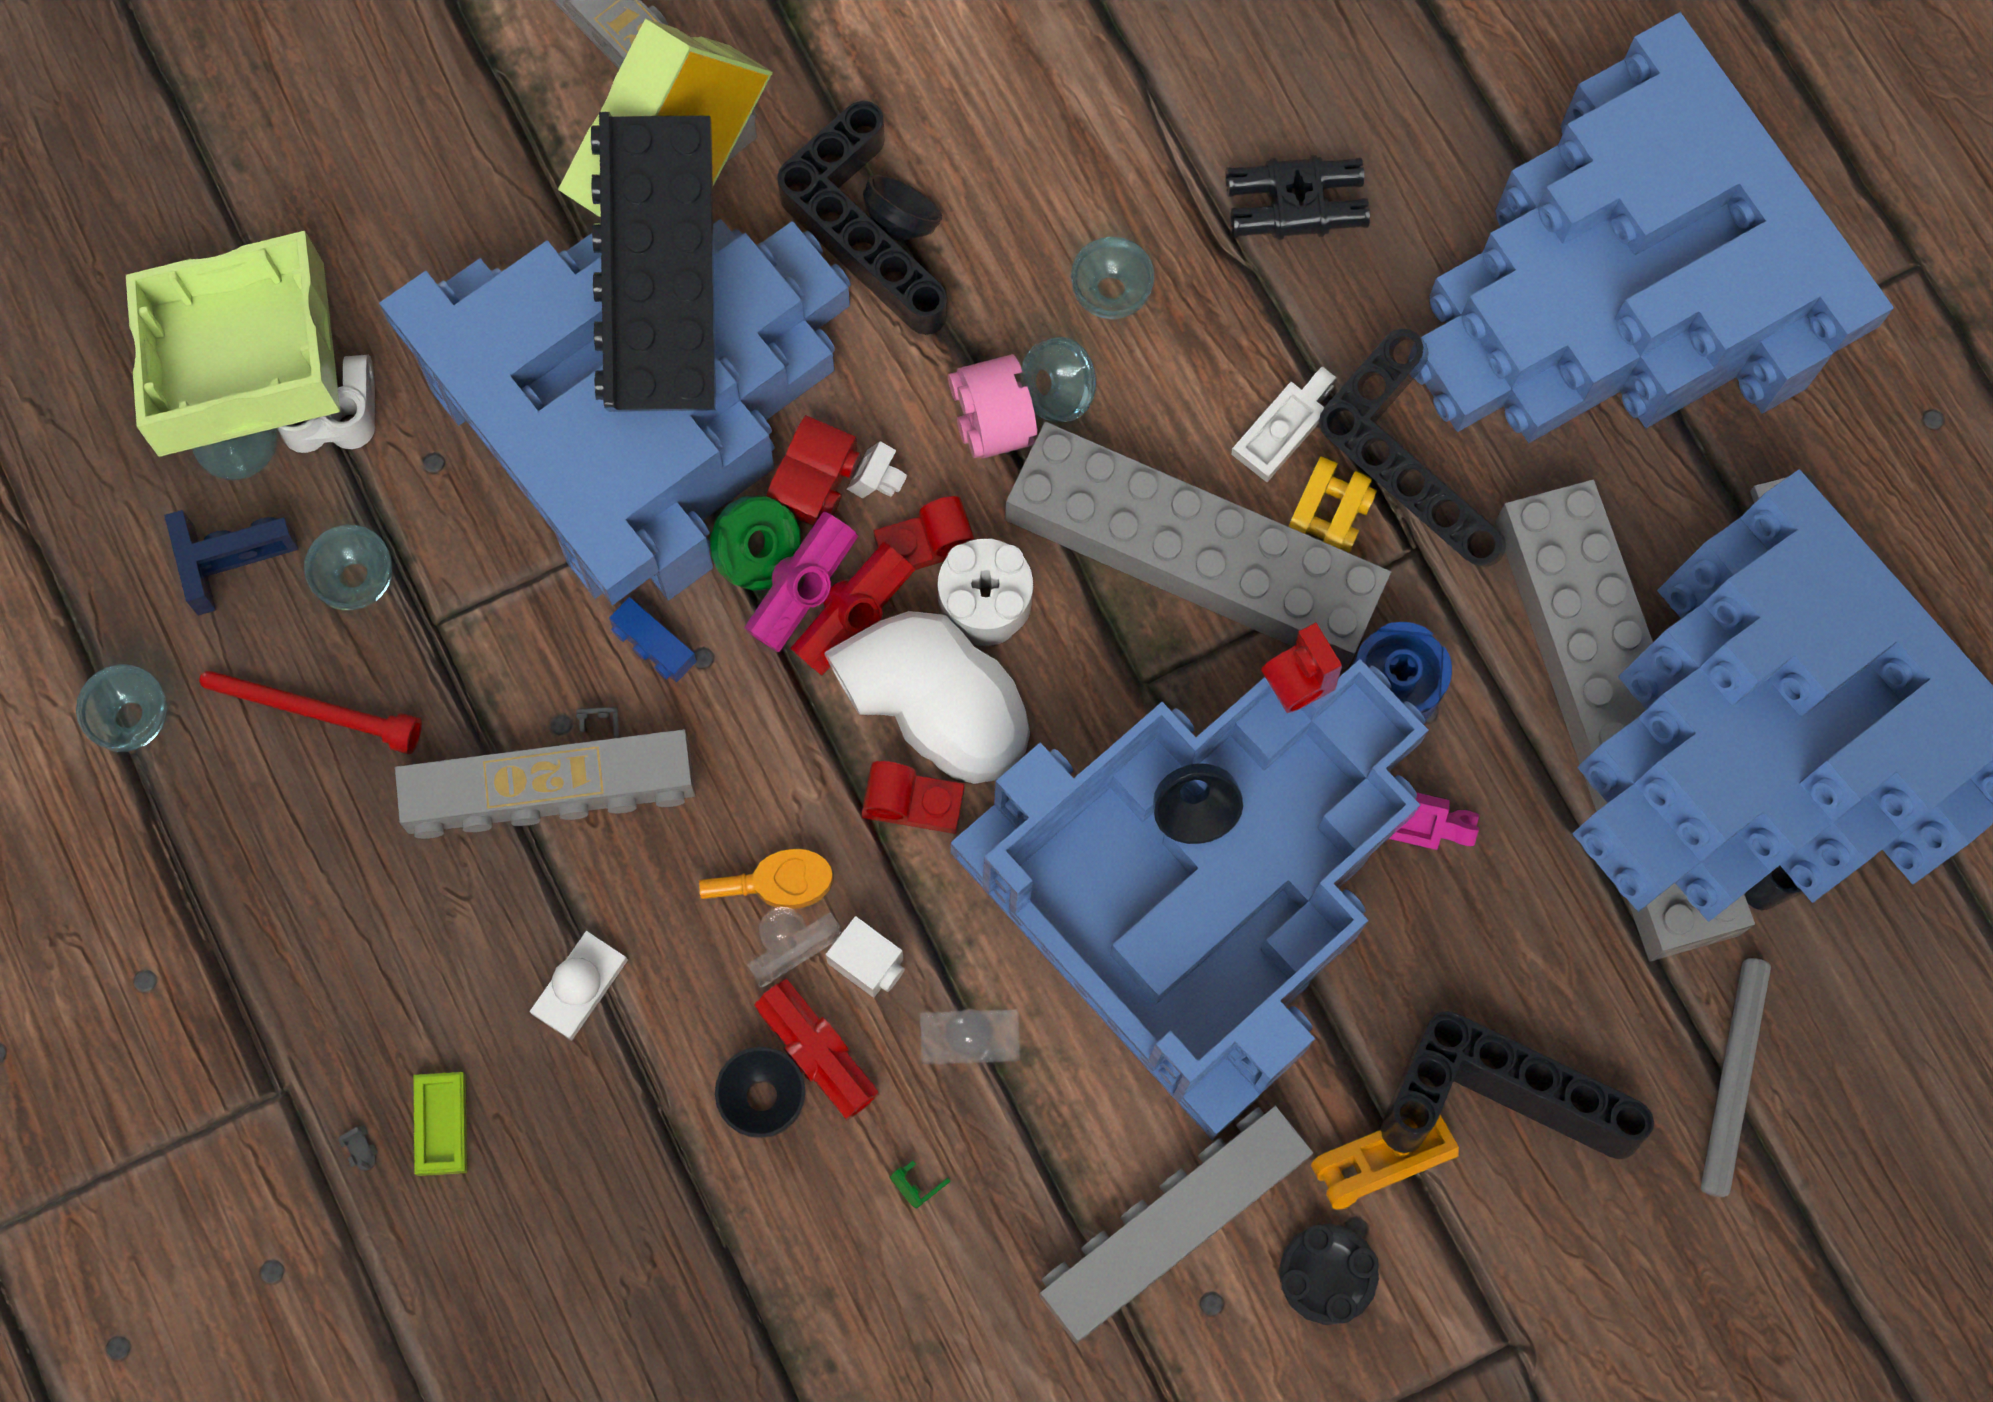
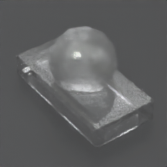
[747,907,841,988]
[920,1009,1020,1064]

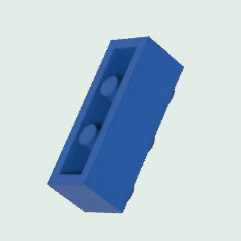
[609,597,697,683]

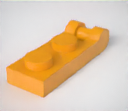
[1311,1115,1459,1210]

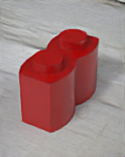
[766,415,861,526]

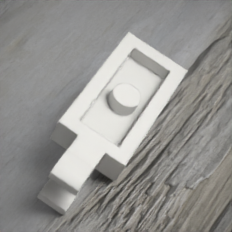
[1231,366,1337,482]

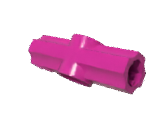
[744,511,858,652]

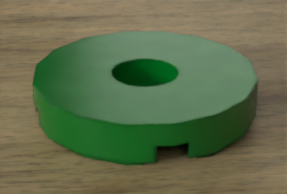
[710,495,801,591]

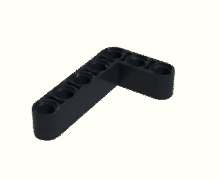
[777,101,947,335]
[1319,328,1506,567]
[1381,1011,1654,1159]

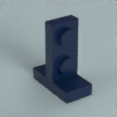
[164,510,299,616]

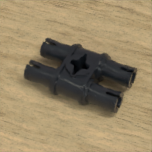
[1225,155,1370,240]

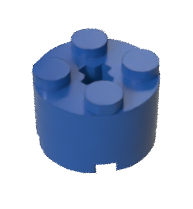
[1352,622,1452,721]

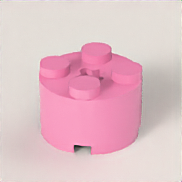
[948,354,1037,459]

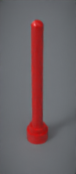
[199,671,422,755]

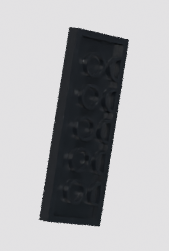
[591,112,716,412]

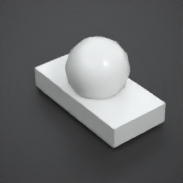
[529,931,628,1041]

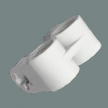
[278,354,375,453]

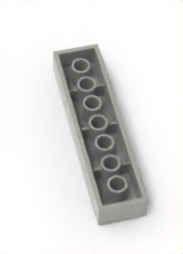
[1005,422,1391,670]

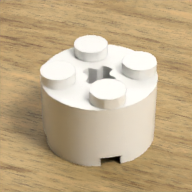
[938,539,1033,646]

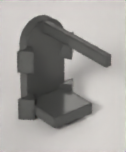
[576,707,619,738]
[338,1125,378,1171]

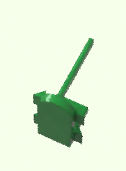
[889,1161,951,1208]

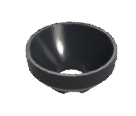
[863,175,942,241]
[1153,764,1243,844]
[715,1047,806,1138]

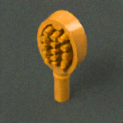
[699,849,833,909]

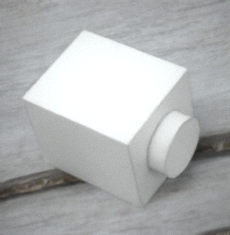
[826,916,905,998]

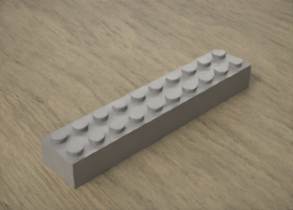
[1495,479,1755,962]

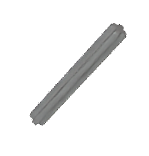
[1701,958,1771,1197]

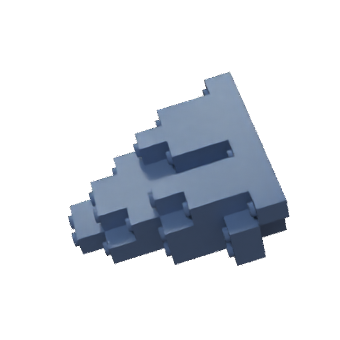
[1408,12,1894,443]
[379,219,851,605]
[1572,469,1993,922]
[951,659,1429,1140]

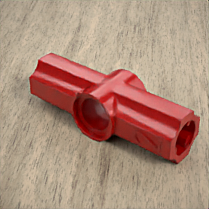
[790,541,916,676]
[754,978,879,1121]

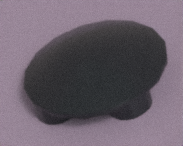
[1279,1224,1379,1325]

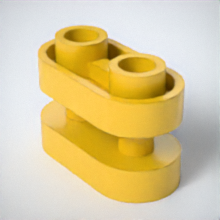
[1288,456,1377,553]

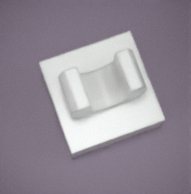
[847,441,907,498]

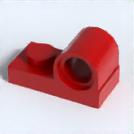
[873,496,975,570]
[1261,622,1342,713]
[861,761,965,834]

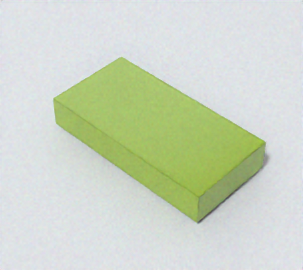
[413,1072,467,1176]

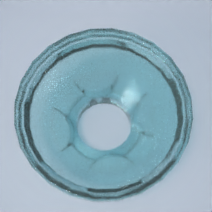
[1071,237,1155,319]
[1020,337,1096,422]
[192,428,278,480]
[304,525,393,610]
[76,665,167,752]

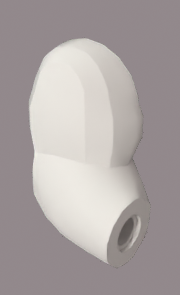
[824,611,1030,784]

